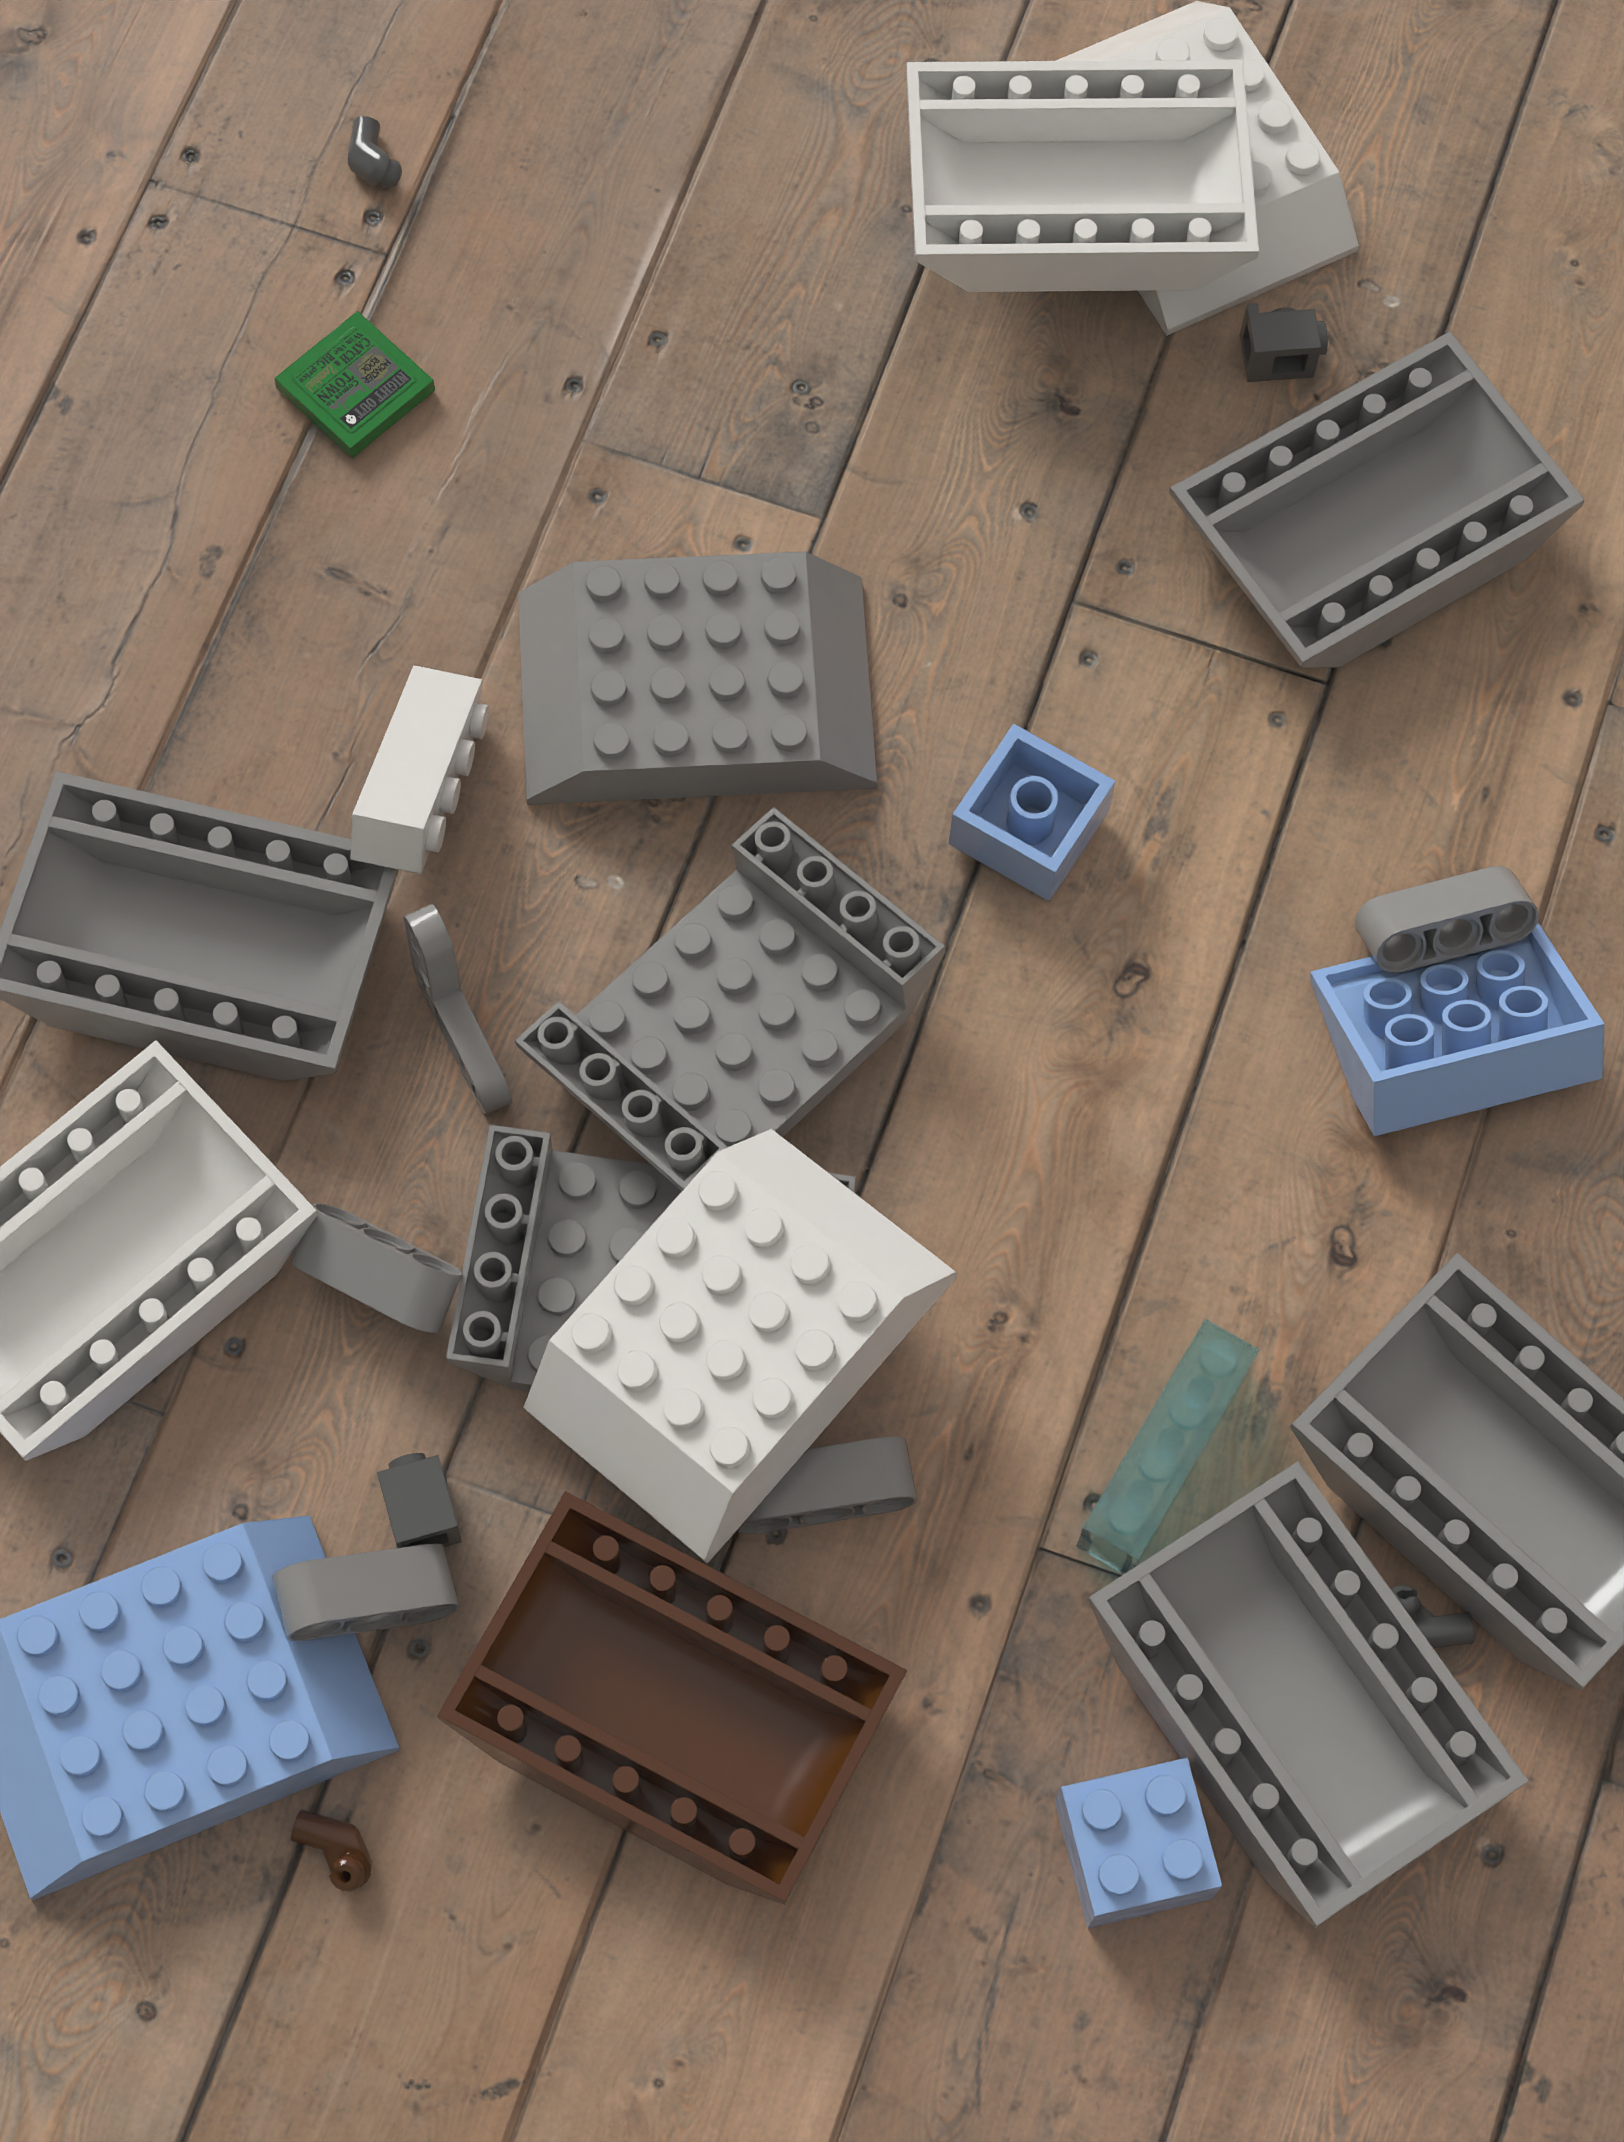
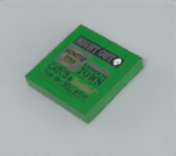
[274,311,435,458]

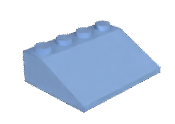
[1310,923,1605,1136]

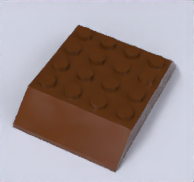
[437,1491,907,1905]

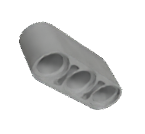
[1355,866,1539,973]
[291,1203,462,1333]
[737,1436,918,1534]
[272,1544,460,1642]

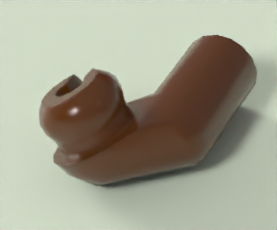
[291,1809,372,1892]

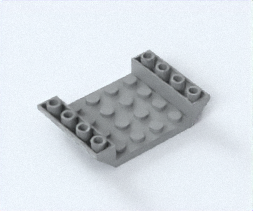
[515,807,946,1191]
[446,1124,856,1392]

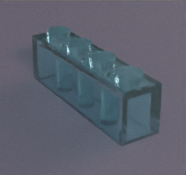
[1076,1319,1260,1574]

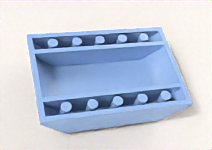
[0,1515,400,1901]

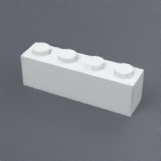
[350,665,489,874]

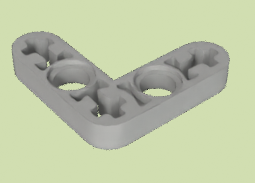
[404,904,513,1115]

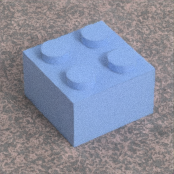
[949,723,1116,902]
[1055,1757,1222,1929]

